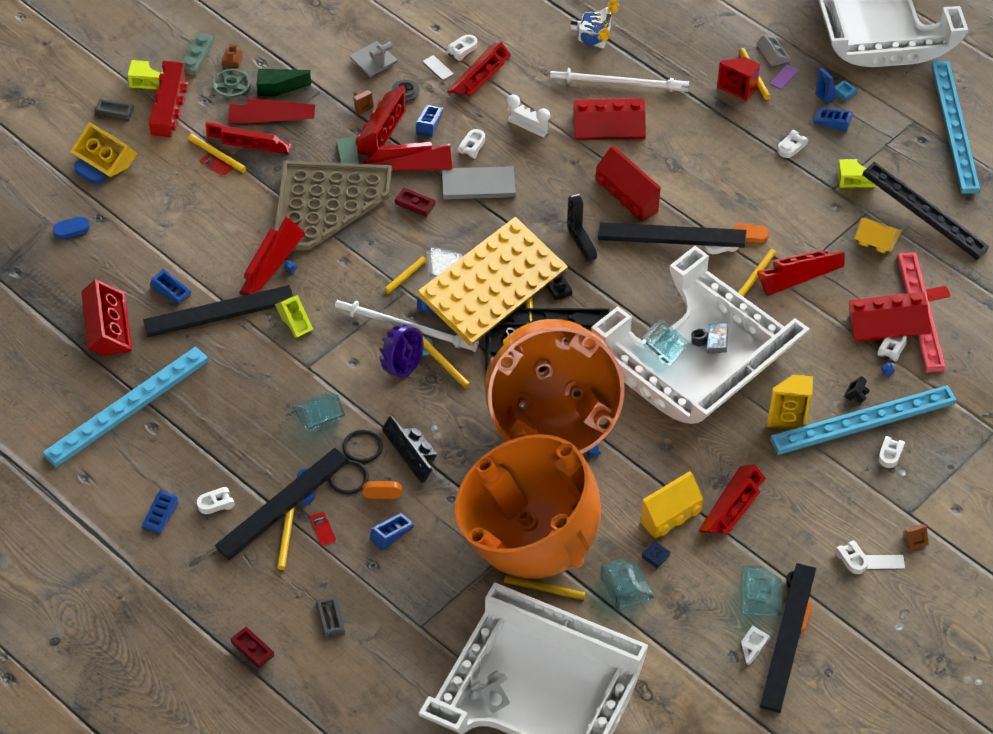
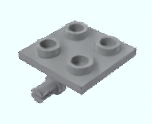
[349,41,398,77]

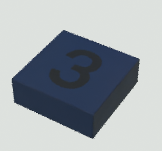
[642,541,670,569]

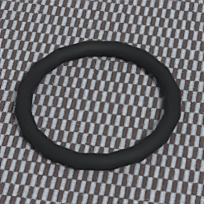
[342,429,383,463]
[328,460,369,494]

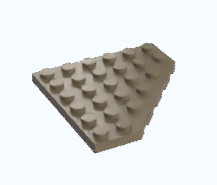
[275,161,392,250]

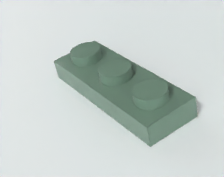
[183,32,214,76]

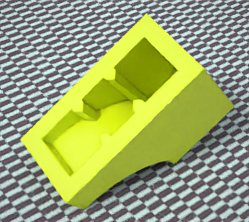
[128,60,163,90]
[837,159,875,188]
[275,295,313,338]

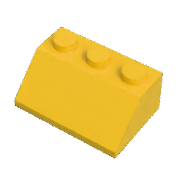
[70,122,138,177]
[767,375,813,430]
[640,471,703,539]

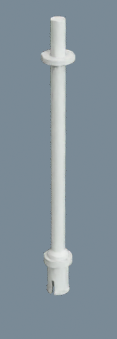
[550,68,689,92]
[335,300,479,352]

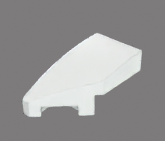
[741,625,770,665]

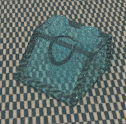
[641,319,691,365]
[292,392,345,431]
[600,558,654,610]
[740,566,782,616]

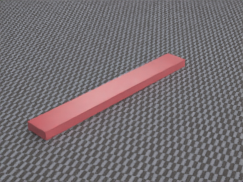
[897,252,945,373]

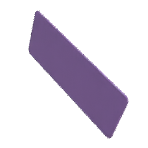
[770,64,798,89]

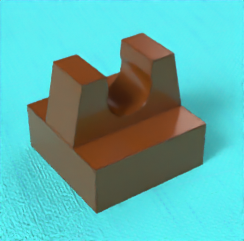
[222,44,243,68]
[353,90,374,114]
[903,524,929,550]

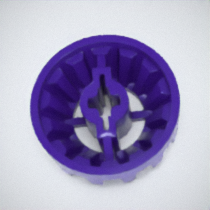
[379,324,424,378]

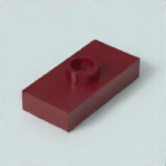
[395,188,435,217]
[231,626,274,669]

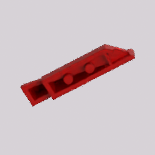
[447,41,511,96]
[228,98,316,125]
[205,121,292,154]
[363,142,452,170]
[239,216,305,296]
[757,250,845,296]
[699,464,766,533]

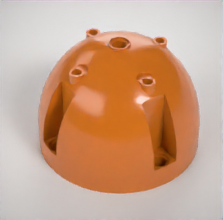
[484,319,625,454]
[455,434,601,579]

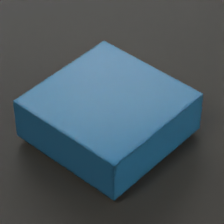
[835,80,857,102]

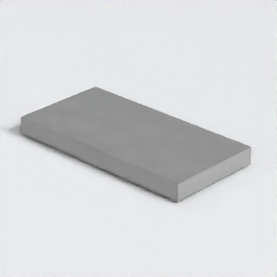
[442,166,516,199]

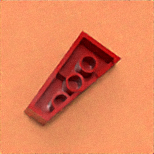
[149,60,189,138]

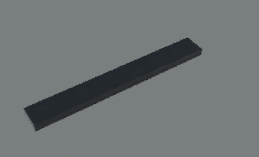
[862,161,990,260]
[598,222,747,248]
[143,285,293,337]
[215,448,349,560]
[760,563,816,713]

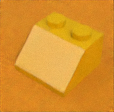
[854,218,902,253]

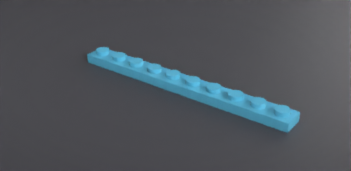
[931,61,980,194]
[43,346,208,468]
[770,385,956,455]

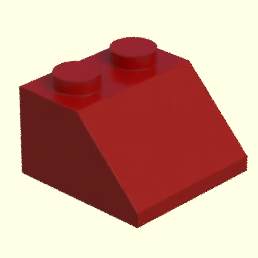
[717,57,761,101]

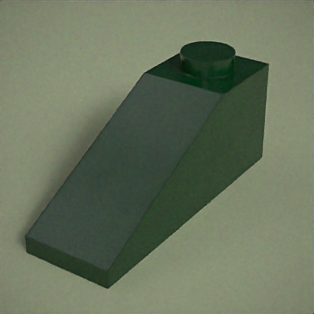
[256,69,311,96]

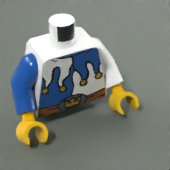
[570,0,619,48]

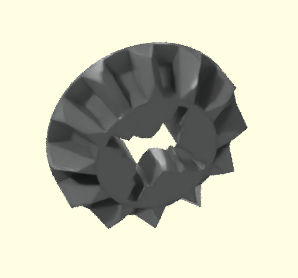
[392,79,420,102]

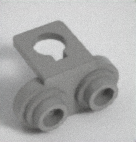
[468,670,510,713]

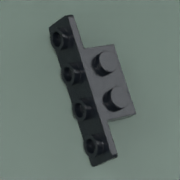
[382,416,437,483]

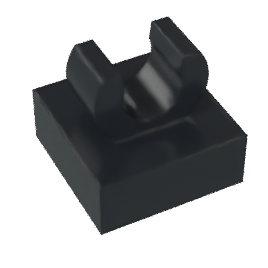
[547,275,572,301]
[844,376,870,402]

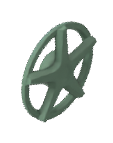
[212,69,251,99]

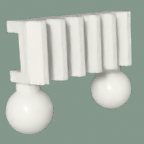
[506,94,550,138]

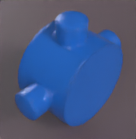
[284,260,297,274]
[881,363,895,376]
[587,445,602,458]

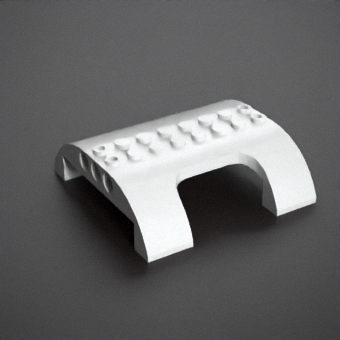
[818,0,968,67]
[591,246,810,424]
[419,582,648,734]

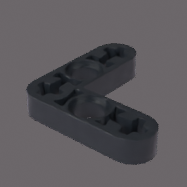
[567,193,597,262]

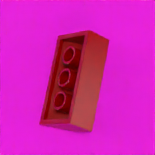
[355,86,406,157]
[573,98,646,140]
[595,145,661,221]
[81,279,132,355]
[849,292,931,342]

